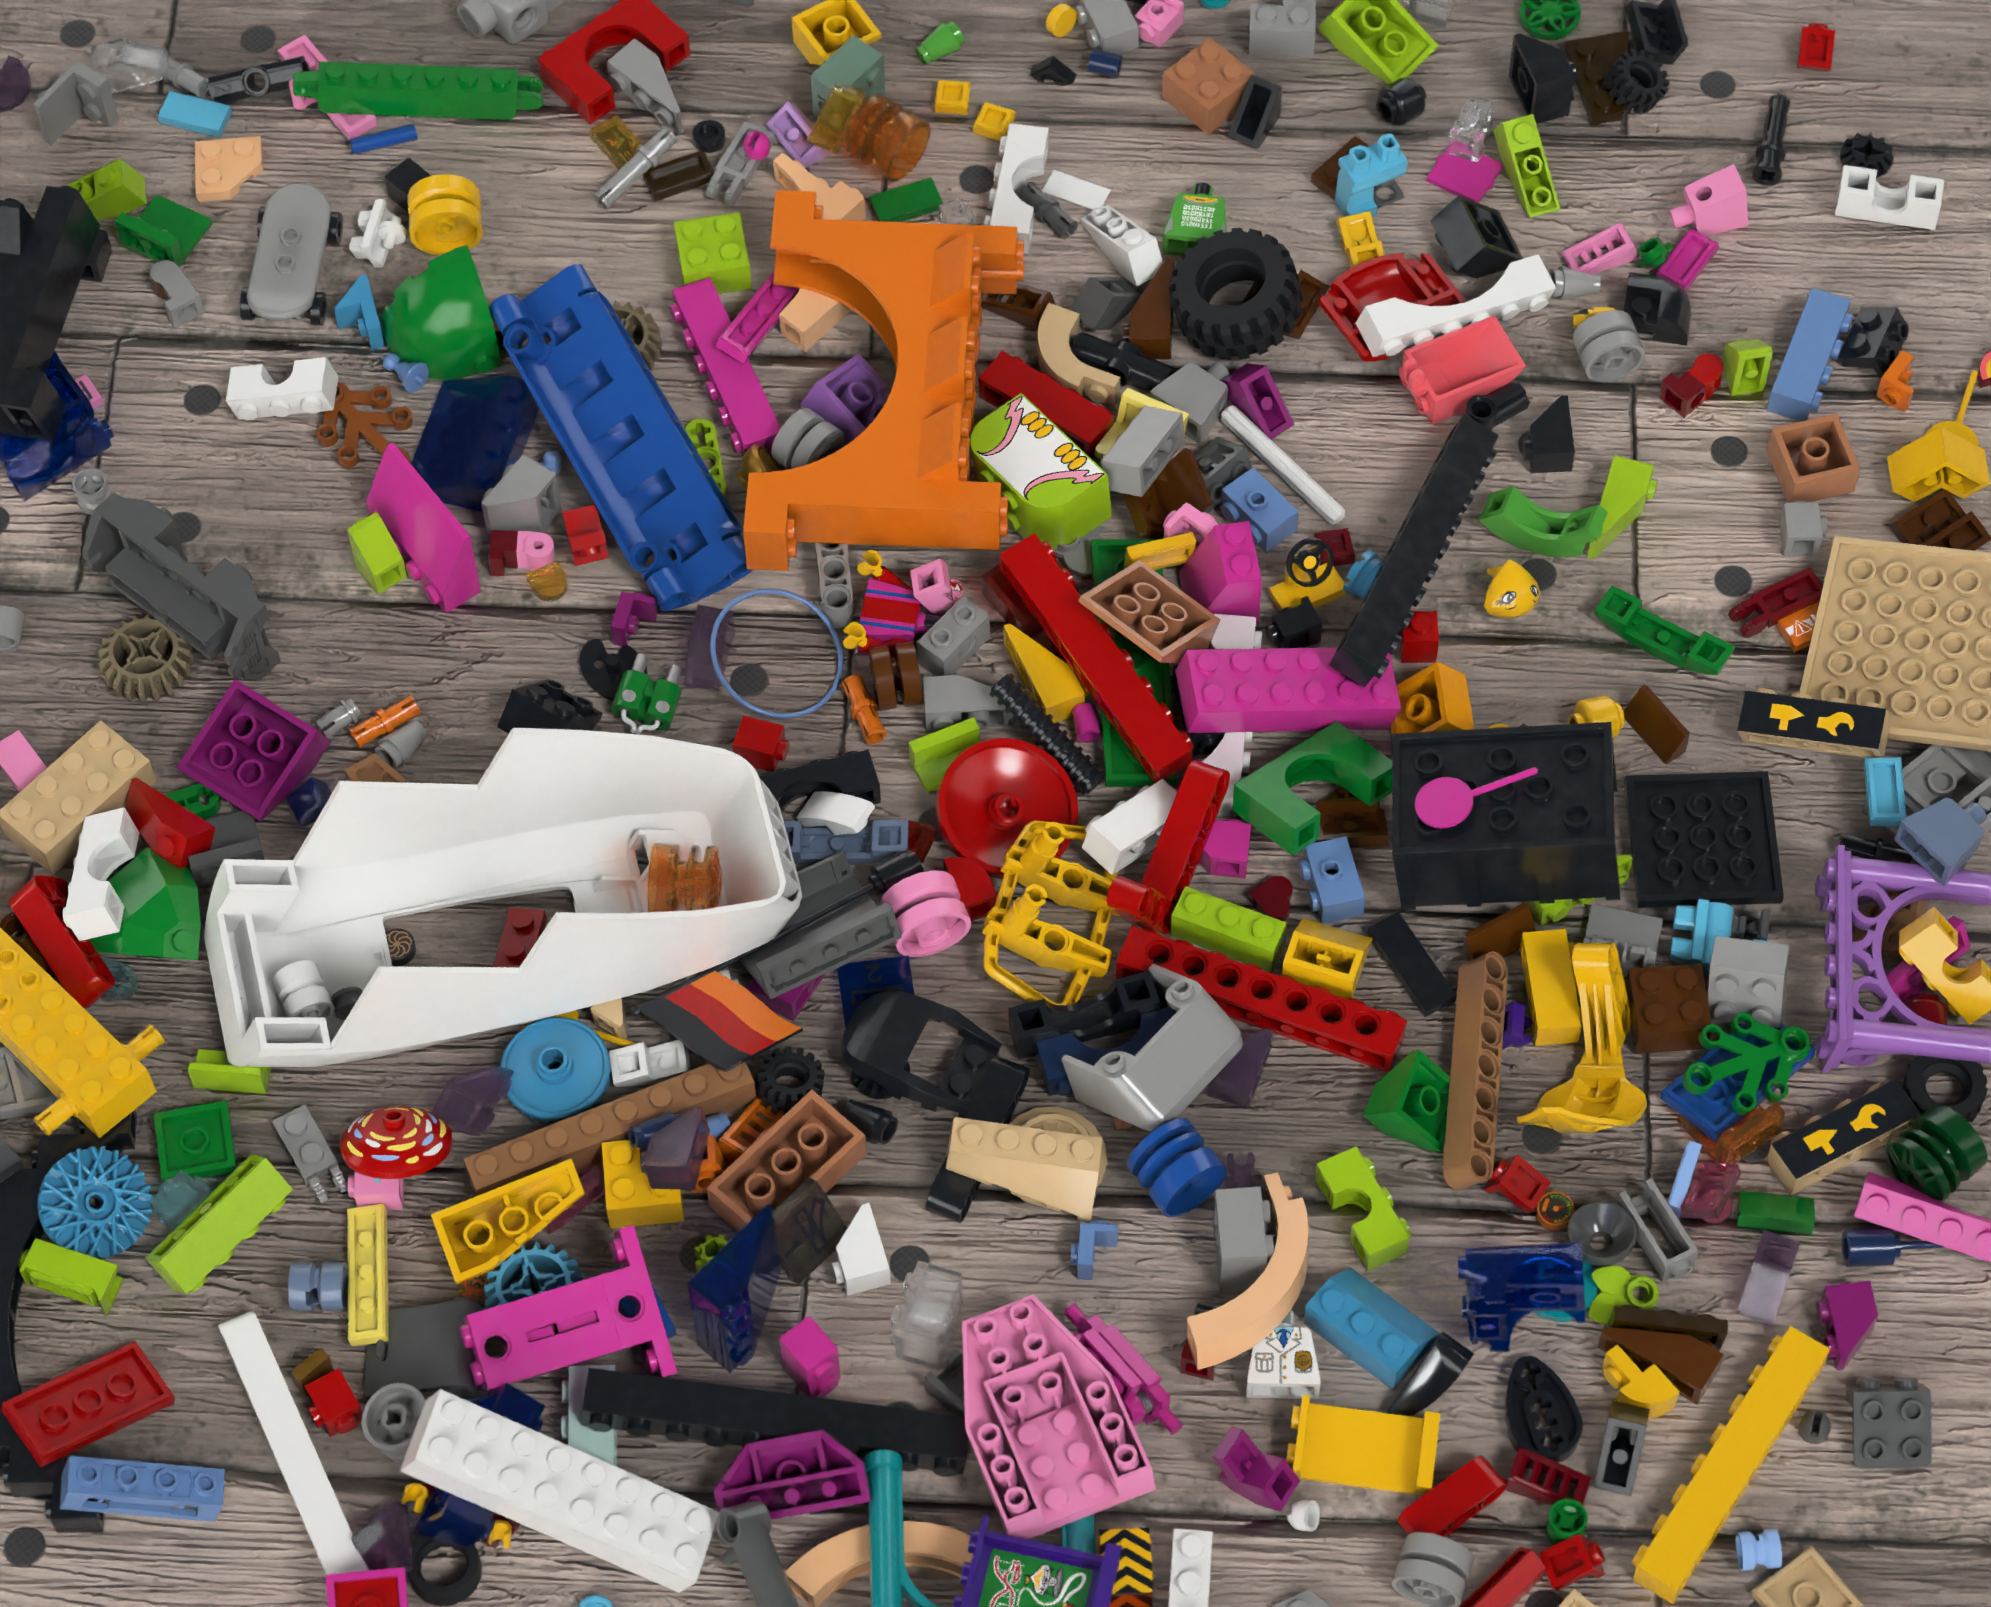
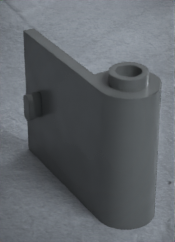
[363,1297,483,1400]

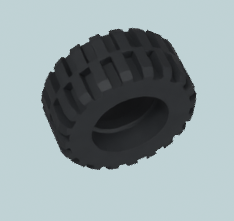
[1169,228,1303,360]

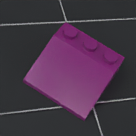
[176,679,332,822]

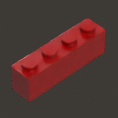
[978,351,1114,459]

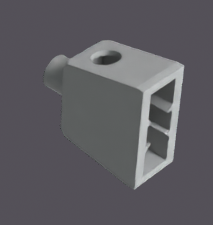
[1150,362,1229,445]

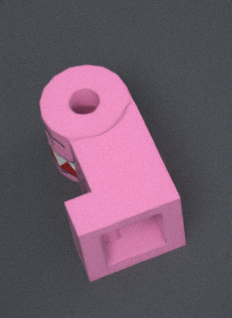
[910,558,964,617]

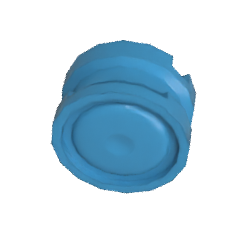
[1343,550,1382,600]

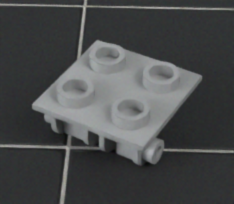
[1584,904,1663,978]

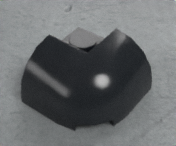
[1624,272,1691,346]

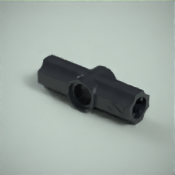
[208,56,310,104]
[1071,332,1175,391]

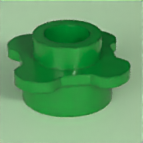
[1636,237,1673,268]

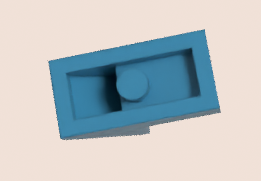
[334,274,385,350]

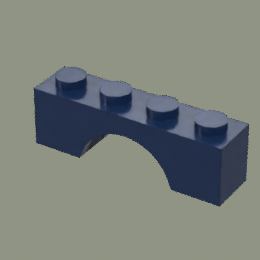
[1036,1007,1177,1096]

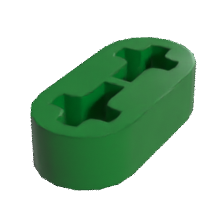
[164,783,222,820]

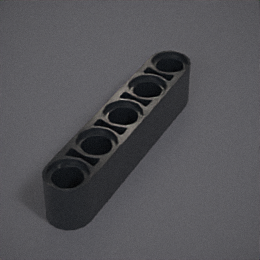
[925,1056,1030,1223]

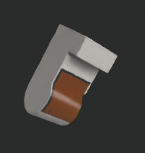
[150,260,204,329]

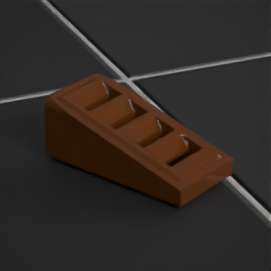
[981,284,1056,331]

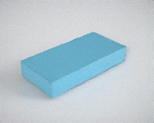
[158,91,232,138]
[1863,757,1907,826]

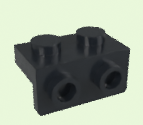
[1625,0,1688,65]
[1838,307,1909,379]

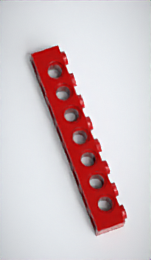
[1116,926,1407,1072]

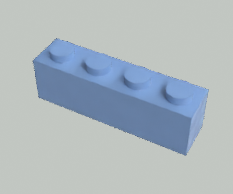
[1767,288,1854,422]

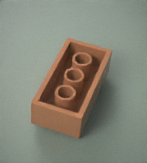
[707,1090,867,1253]

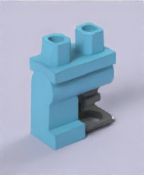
[1335,133,1408,217]
[1669,899,1770,975]

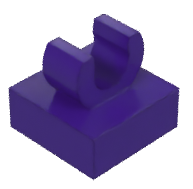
[1502,1001,1533,1050]

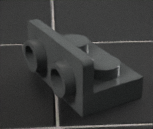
[1194,436,1252,513]

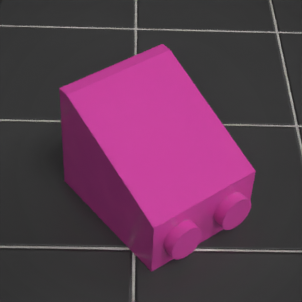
[1178,521,1262,625]

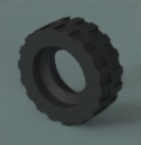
[1902,1056,1987,1123]

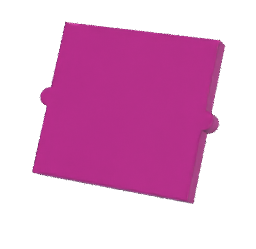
[1426,140,1504,203]

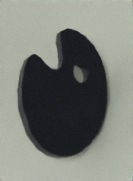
[579,639,647,701]

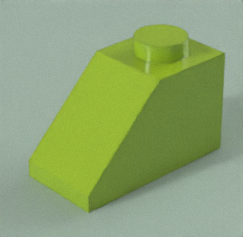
[1722,338,1773,396]

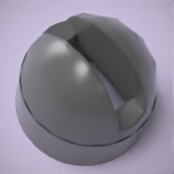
[1799,1411,1831,1444]

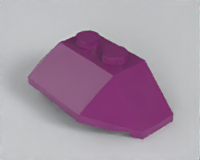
[714,1429,872,1520]

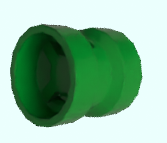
[1546,1499,1588,1545]

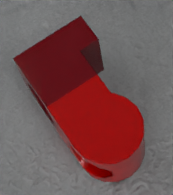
[1659,354,1724,418]

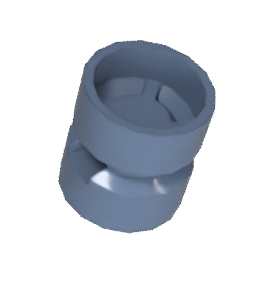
[288,1262,348,1311]

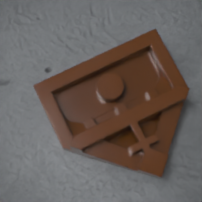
[1315,784,1388,848]

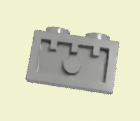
[34,60,118,146]

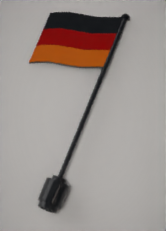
[630,850,924,1072]

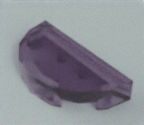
[0,55,32,113]

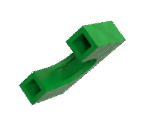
[1232,721,1392,855]

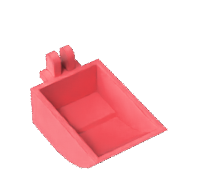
[1399,315,1526,425]

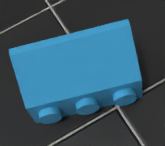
[1304,1267,1440,1391]

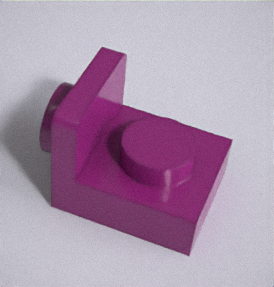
[611,592,658,647]

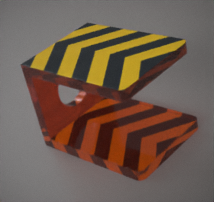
[1099,1528,1153,1607]

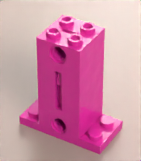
[459,1225,678,1392]

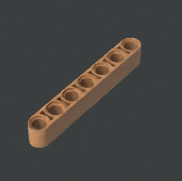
[1443,951,1508,1191]

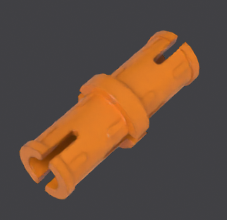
[841,674,887,745]
[348,695,421,749]

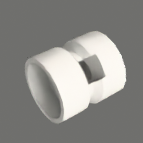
[273,960,334,1020]

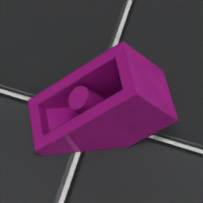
[1220,363,1294,439]

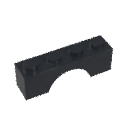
[759,749,881,813]
[1008,971,1160,1060]

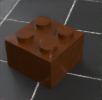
[1625,964,1712,1054]

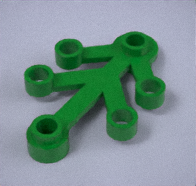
[1682,1012,1810,1115]

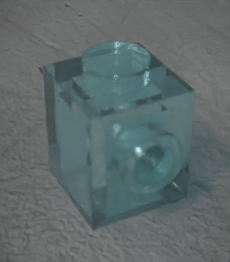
[150,1170,211,1231]

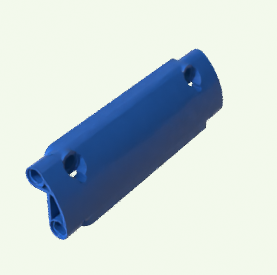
[489,264,753,611]

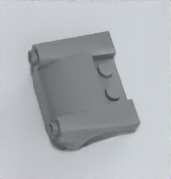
[1862,745,1991,869]

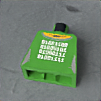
[1163,183,1227,256]

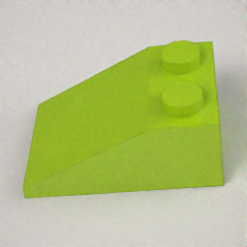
[1317,0,1439,84]

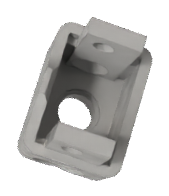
[457,0,566,44]

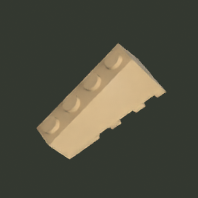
[946,1117,1102,1223]

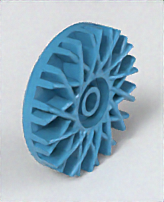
[500,1017,612,1125]
[37,1146,153,1259]

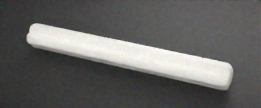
[1221,405,1345,525]

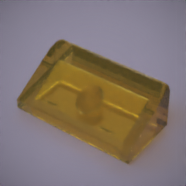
[807,84,865,154]

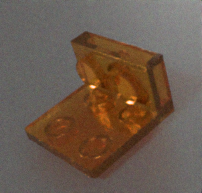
[1677,1102,1786,1172]

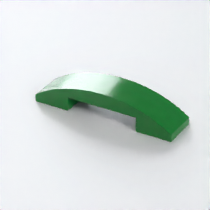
[1594,585,1735,675]

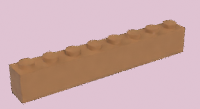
[463,1062,756,1197]

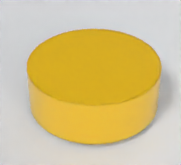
[1046,3,1077,38]

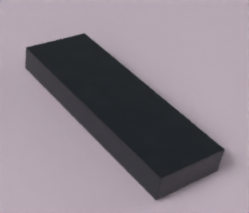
[1367,912,1457,1017]

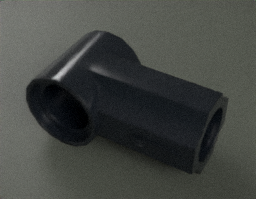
[1465,382,1530,431]

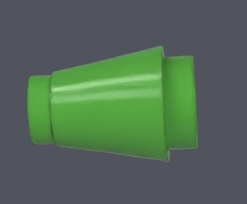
[915,20,965,65]

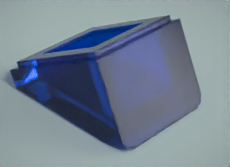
[286,777,332,827]

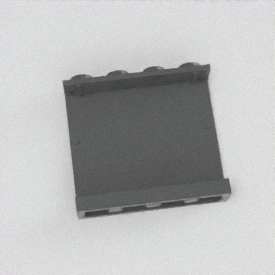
[740,851,902,999]

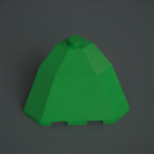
[89,847,201,960]

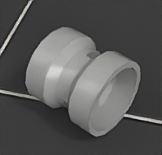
[72,468,111,515]

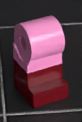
[489,530,555,576]

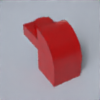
[562,504,609,566]
[943,857,997,921]

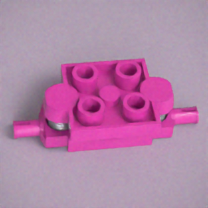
[1063,1303,1184,1435]

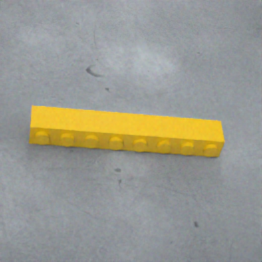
[1632,1326,1830,1604]

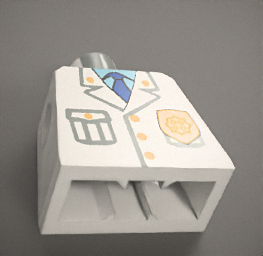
[1246,1311,1321,1399]

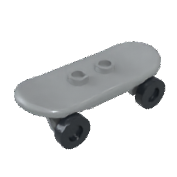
[240,182,343,326]

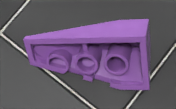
[800,353,888,445]

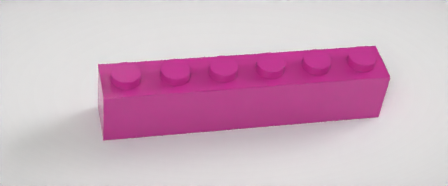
[669,277,781,456]

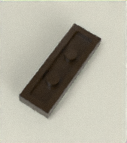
[1607,1305,1728,1351]

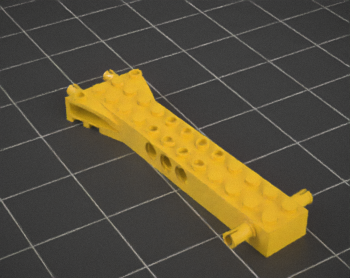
[0,928,165,1138]

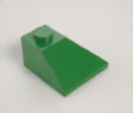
[1363,1049,1450,1152]

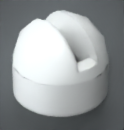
[1287,1500,1320,1532]

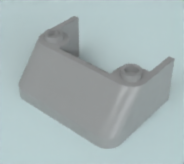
[1061,964,1243,1132]

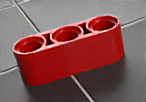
[1397,1455,1508,1537]

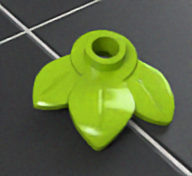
[1588,1265,1659,1324]

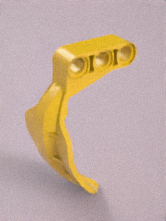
[1516,943,1647,1134]

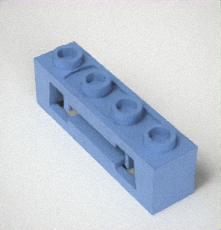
[60,1456,225,1522]

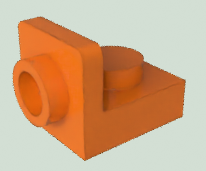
[1876,350,1914,412]

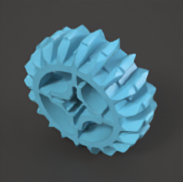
[483,1241,585,1309]

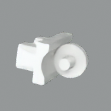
[349,199,407,268]

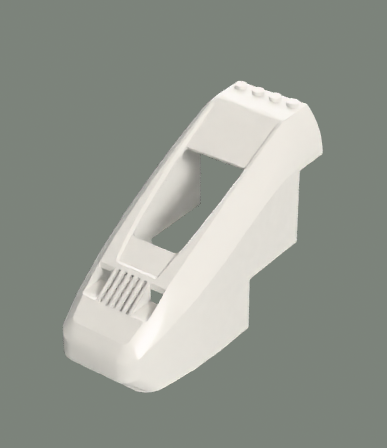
[204,728,802,1068]

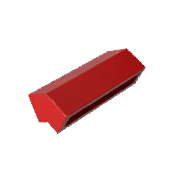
[1459,1547,1546,1607]

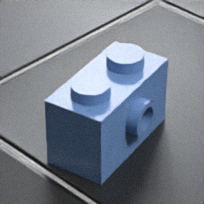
[1221,468,1299,553]
[1299,836,1365,924]

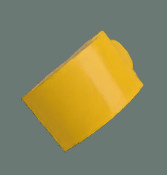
[1602,1345,1679,1418]

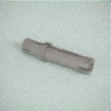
[593,126,679,210]

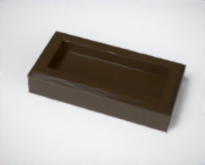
[642,150,715,202]

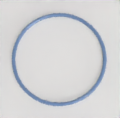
[710,589,843,719]

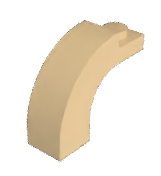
[1038,303,1120,407]

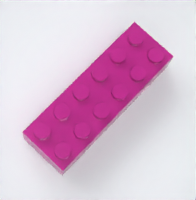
[1175,648,1401,733]

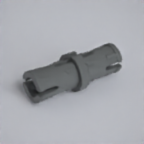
[1018,182,1078,239]

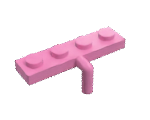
[277,35,377,141]

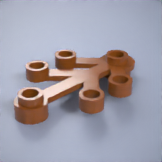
[316,382,413,468]

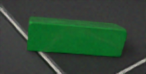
[1736,1190,1815,1235]

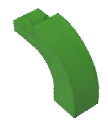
[1479,486,1608,558]

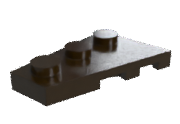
[1565,30,1629,126]

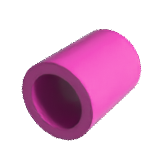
[1071,703,1101,743]

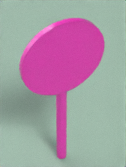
[1415,767,1538,828]

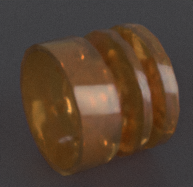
[844,94,930,182]
[648,843,722,912]

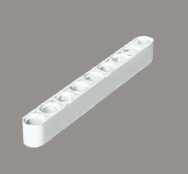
[218,1310,368,1575]

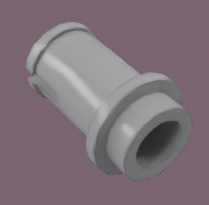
[314,698,362,739]

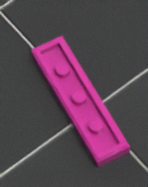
[715,271,800,364]

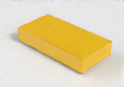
[1124,532,1197,570]

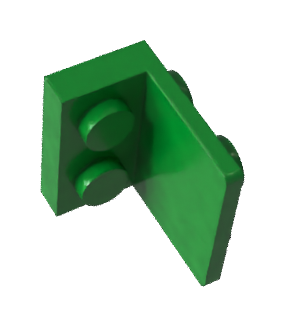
[115,195,212,267]

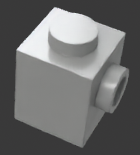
[1780,500,1827,556]

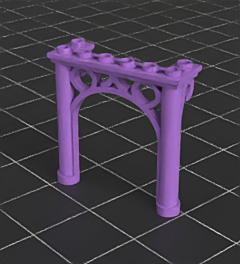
[1815,845,1991,1073]

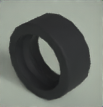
[406,1527,482,1606]

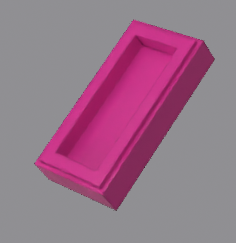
[1655,228,1719,291]

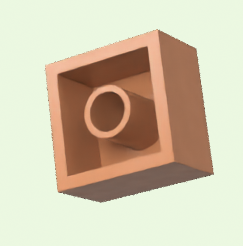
[1162,37,1256,135]
[1766,413,1860,502]

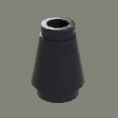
[841,1099,898,1145]

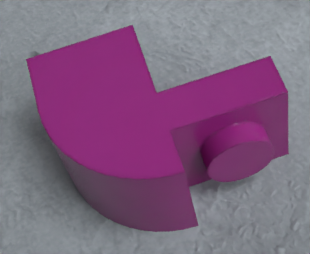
[1212,1426,1300,1511]

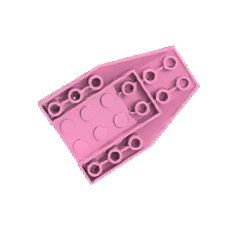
[962,1295,1156,1539]

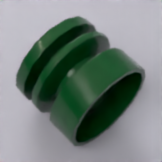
[1885,1104,1988,1202]

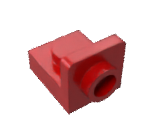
[1797,23,1836,71]
[1483,1154,1551,1213]
[1538,1533,1605,1591]

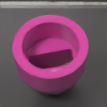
[743,130,770,160]

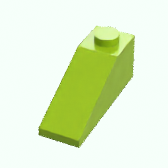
[1587,456,1658,559]

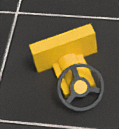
[1269,538,1347,611]

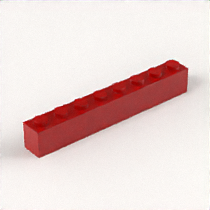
[999,533,1194,783]

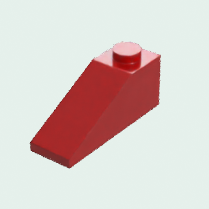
[125,777,216,869]

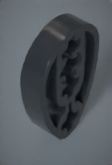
[1505,1356,1583,1463]

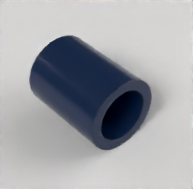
[1088,49,1122,78]

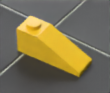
[1004,623,1089,723]

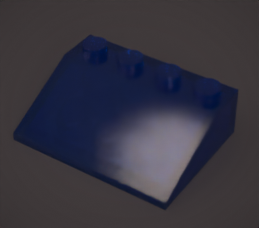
[411,375,540,512]
[688,1204,781,1373]

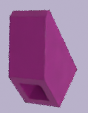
[1816,1281,1878,1371]

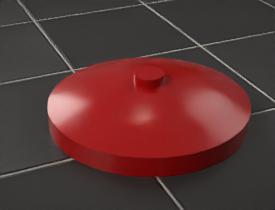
[936,738,1078,879]

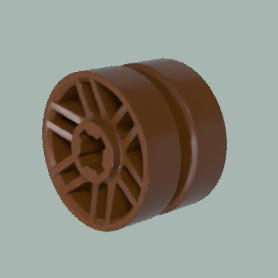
[869,641,923,711]

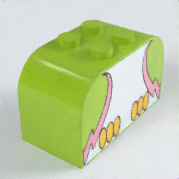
[970,393,1112,550]

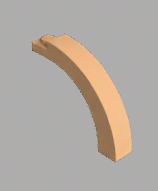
[1187,1172,1309,1370]
[785,1521,974,1607]

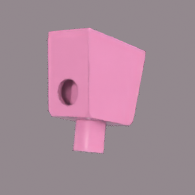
[1668,164,1749,236]

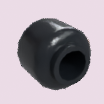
[1376,77,1426,126]

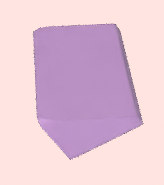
[765,101,834,168]

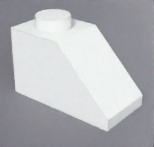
[831,1203,891,1296]

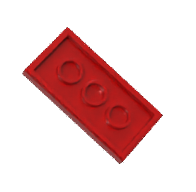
[1,1341,175,1468]

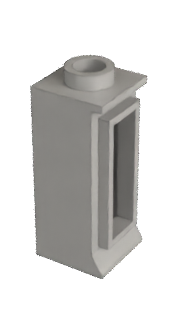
[1617,1178,1698,1282]

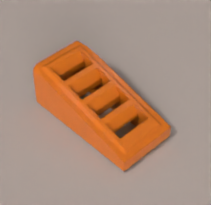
[718,1097,784,1166]

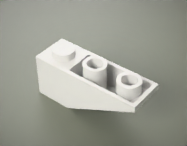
[1080,205,1163,286]

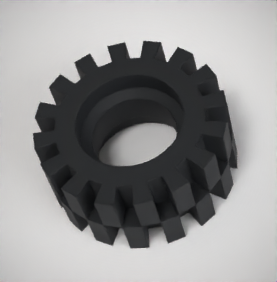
[1605,50,1670,114]
[756,1046,825,1116]

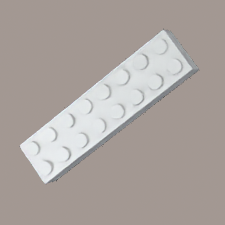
[400,1389,719,1593]

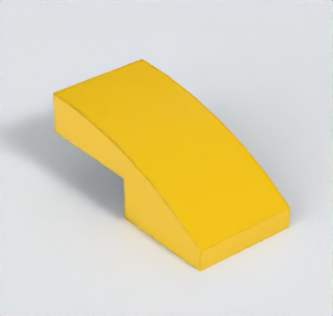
[1336,211,1385,268]

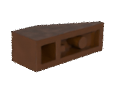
[1123,258,1174,359]
[1598,1327,1724,1405]

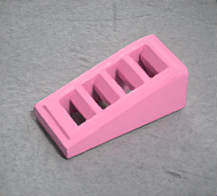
[1561,222,1639,274]

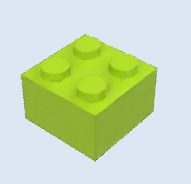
[674,212,752,294]

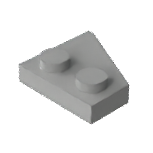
[0,1047,58,1120]

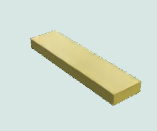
[347,1203,389,1347]

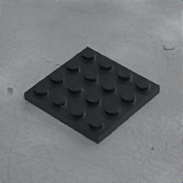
[1624,771,1784,908]

